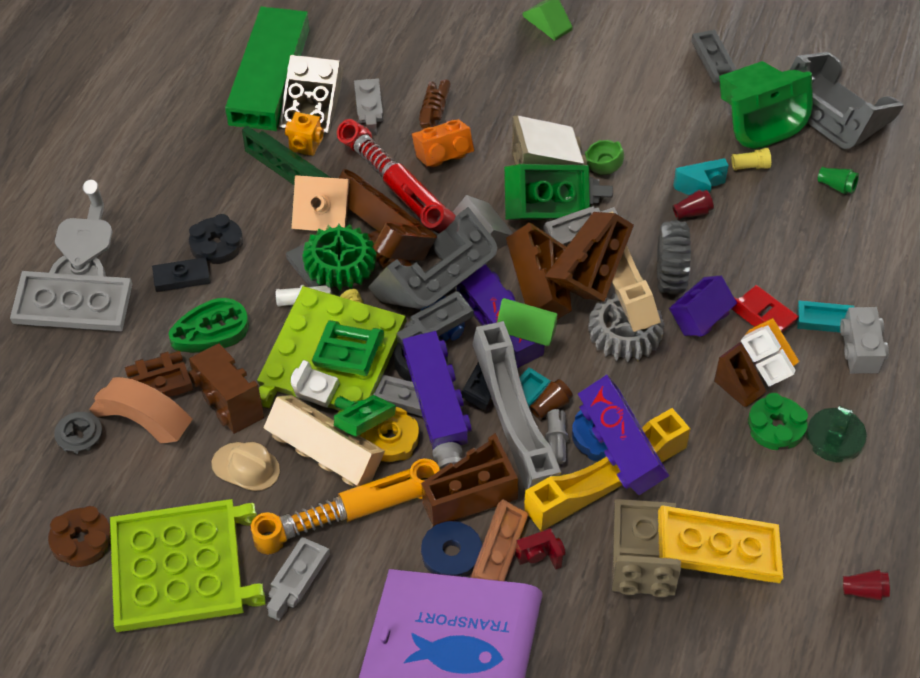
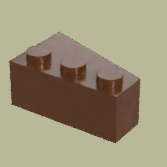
[506,222,572,320]
[421,433,518,527]

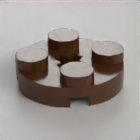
[48,506,111,567]

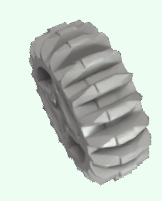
[588,293,664,362]

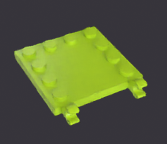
[257,286,407,413]
[110,499,266,632]

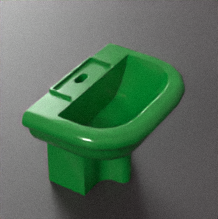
[719,61,813,149]

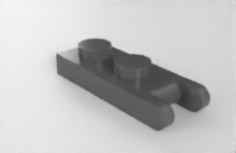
[691,30,737,83]

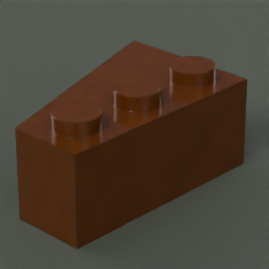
[544,212,634,301]
[188,343,264,434]

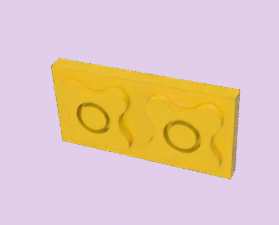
[658,505,783,583]

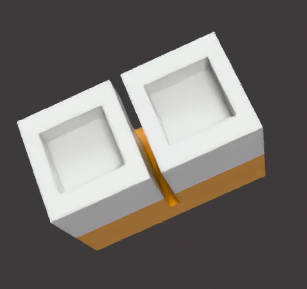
[741,318,799,386]

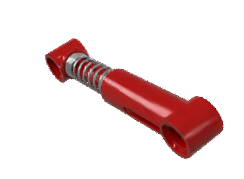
[337,119,456,234]

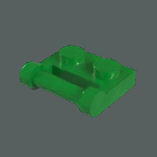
[312,320,384,376]

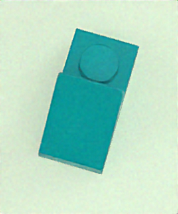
[673,158,729,196]

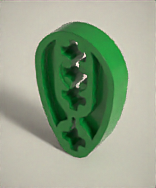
[168,298,249,353]

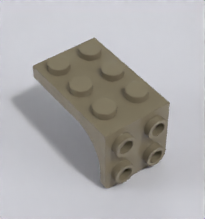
[612,499,681,597]

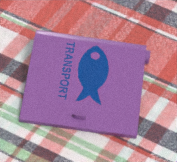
[359,569,543,678]

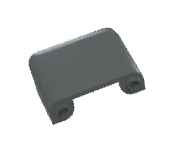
[790,52,904,149]
[369,207,497,309]

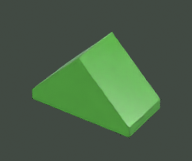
[523,0,572,41]

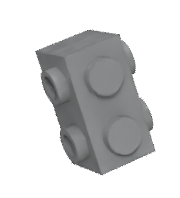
[840,307,889,374]

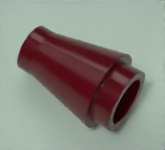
[672,190,714,220]
[843,569,890,601]

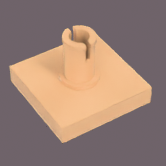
[292,175,349,231]

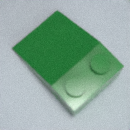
[504,164,590,220]

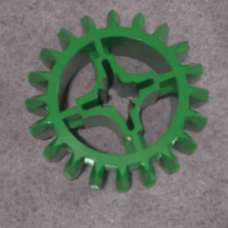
[302,223,377,291]

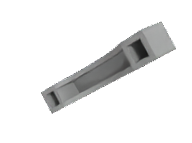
[472,321,561,490]

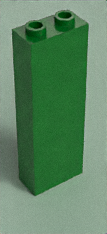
[225,6,309,131]

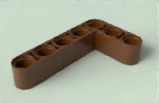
[338,169,437,261]

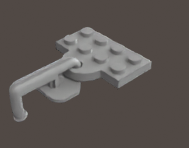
[10,179,132,331]

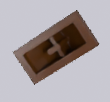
[714,342,767,407]

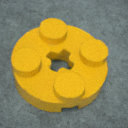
[360,407,419,462]

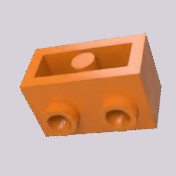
[412,119,474,167]

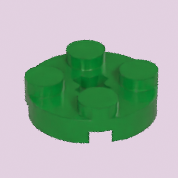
[748,393,808,450]

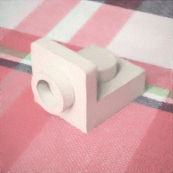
[291,360,340,407]

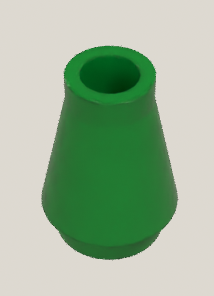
[817,167,859,194]

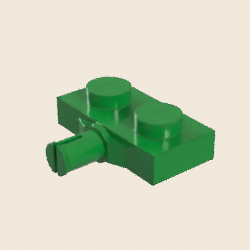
[334,395,396,437]

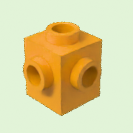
[285,112,324,156]

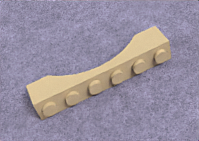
[609,211,661,332]

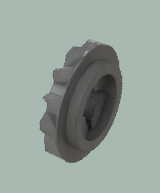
[54,412,103,454]

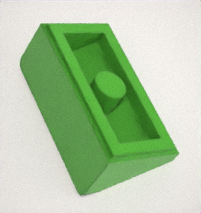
[497,298,557,346]

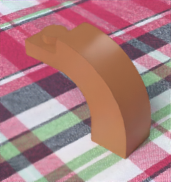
[89,377,193,443]

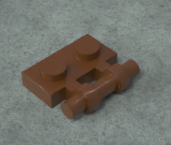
[124,351,193,397]

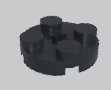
[189,214,243,264]

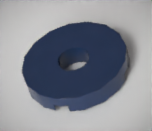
[421,521,482,577]

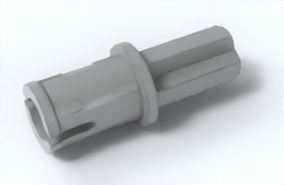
[545,409,569,464]

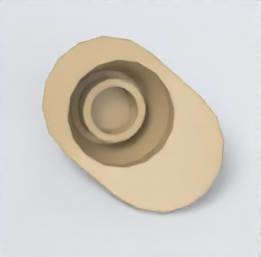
[212,442,280,491]

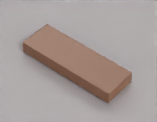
[470,500,528,581]

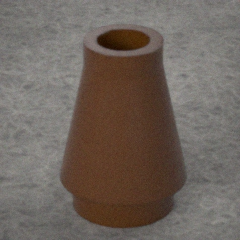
[529,379,573,420]

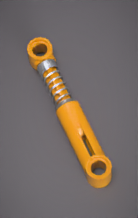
[251,458,440,555]

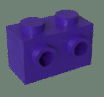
[669,275,737,337]

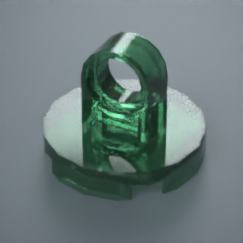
[806,405,867,463]

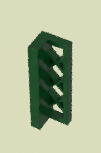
[242,126,331,185]

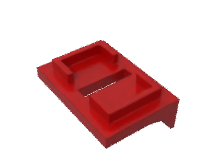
[731,285,799,333]

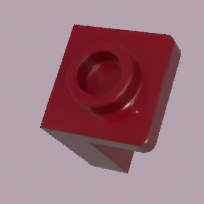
[515,528,565,570]

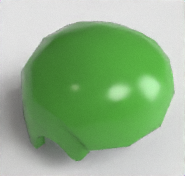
[585,140,624,175]

